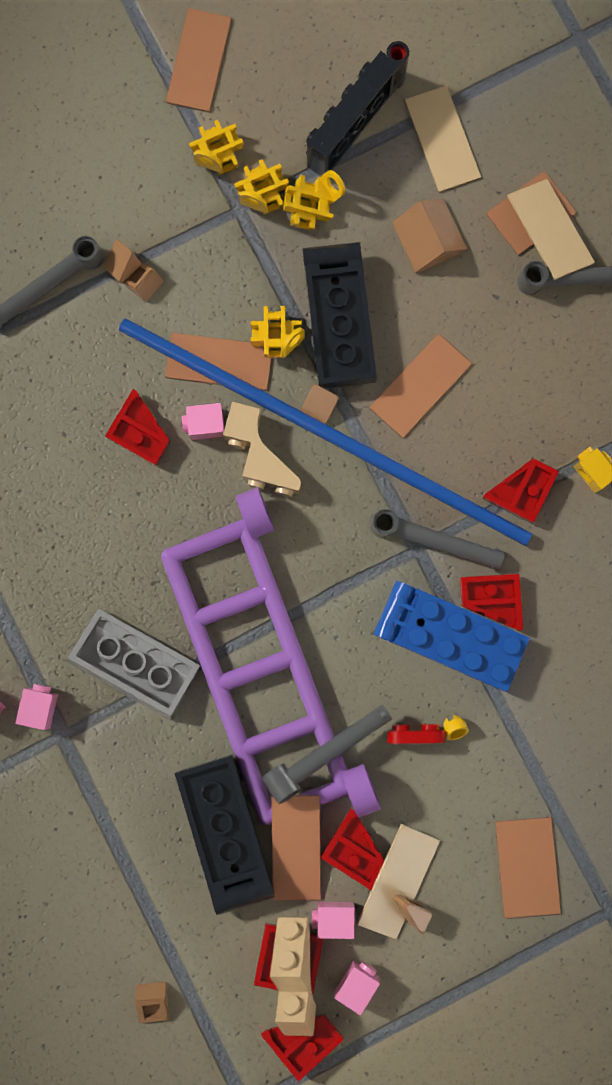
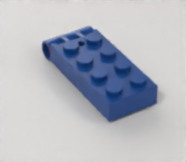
[373,581,530,692]

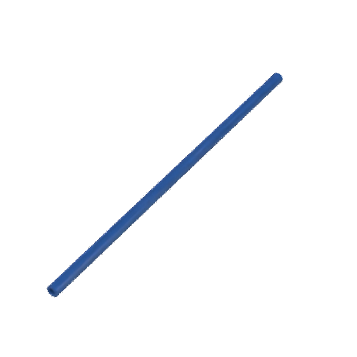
[119,318,532,546]

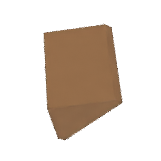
[392,199,467,273]

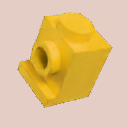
[573,446,612,493]

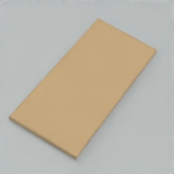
[405,85,481,192]
[507,179,595,280]
[357,824,440,939]

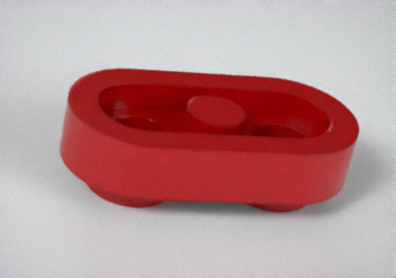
[386,724,446,744]

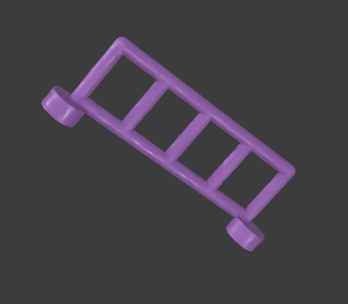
[161,487,381,825]

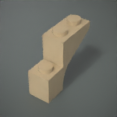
[223,402,301,497]
[270,917,316,1036]

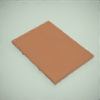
[486,171,577,255]

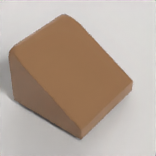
[103,239,141,283]
[122,259,163,301]
[300,384,339,424]
[393,894,433,934]
[135,982,169,1023]

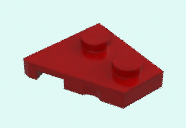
[105,389,170,466]
[482,458,559,524]
[459,574,523,630]
[320,808,385,890]
[260,1014,345,1082]

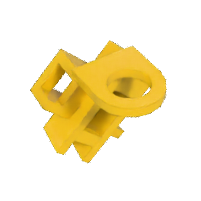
[189,119,244,175]
[234,159,289,215]
[283,170,345,231]
[250,306,305,358]

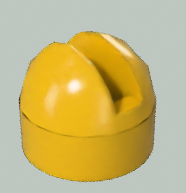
[443,715,469,740]

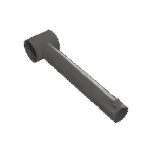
[0,235,104,328]
[517,261,612,295]
[370,509,505,569]
[262,705,392,804]

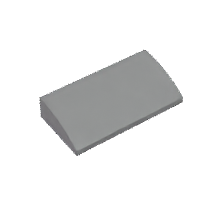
[67,608,200,720]

